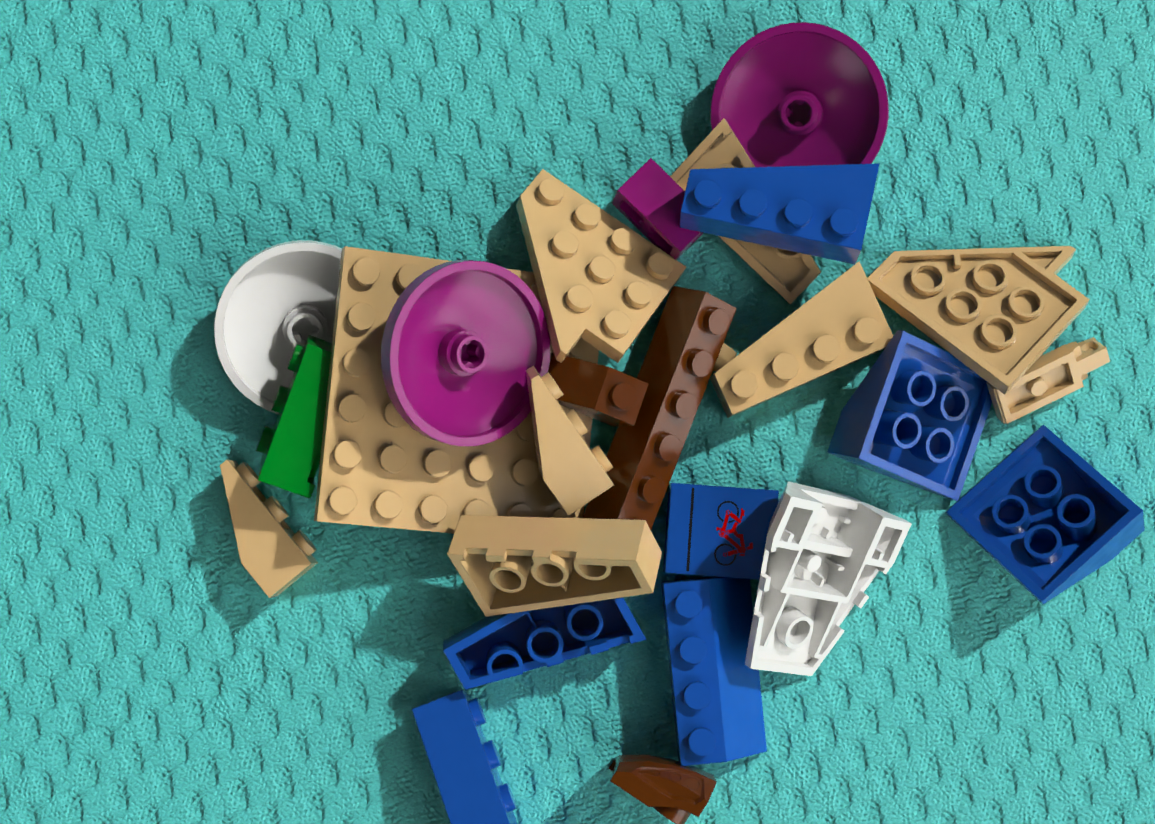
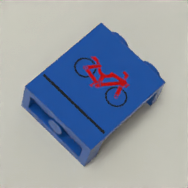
[663,483,779,580]

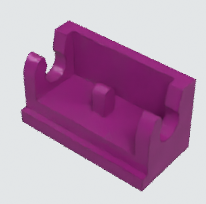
[612,158,703,260]

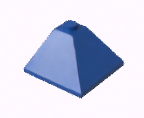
[827,330,992,501]
[946,425,1145,604]

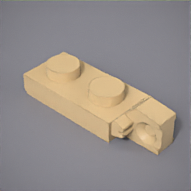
[987,337,1110,424]

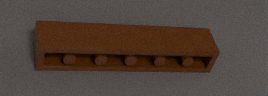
[582,286,737,530]

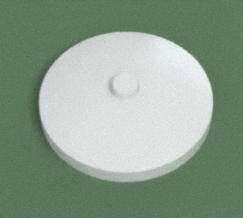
[214,240,342,414]

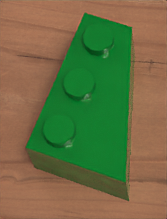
[256,335,332,499]

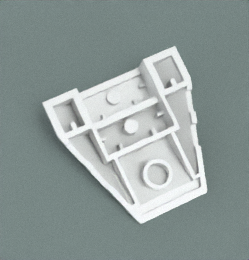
[745,481,912,676]

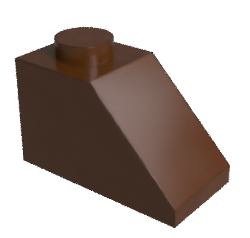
[548,353,648,427]

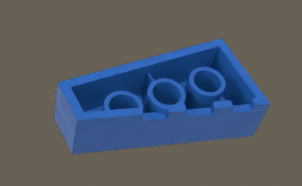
[680,163,880,264]
[443,598,646,690]
[412,690,518,824]

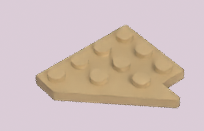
[516,169,686,363]
[867,246,1090,395]

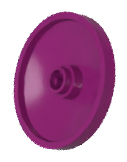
[711,22,889,167]
[381,260,550,447]

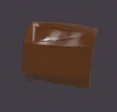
[609,755,717,824]

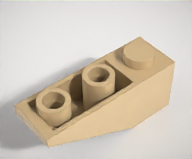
[526,366,614,516]
[220,459,318,598]

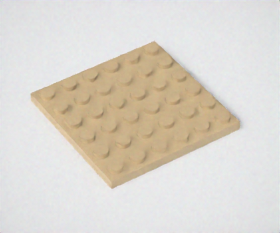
[314,246,599,534]

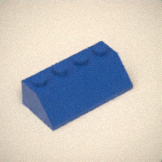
[661,577,767,766]

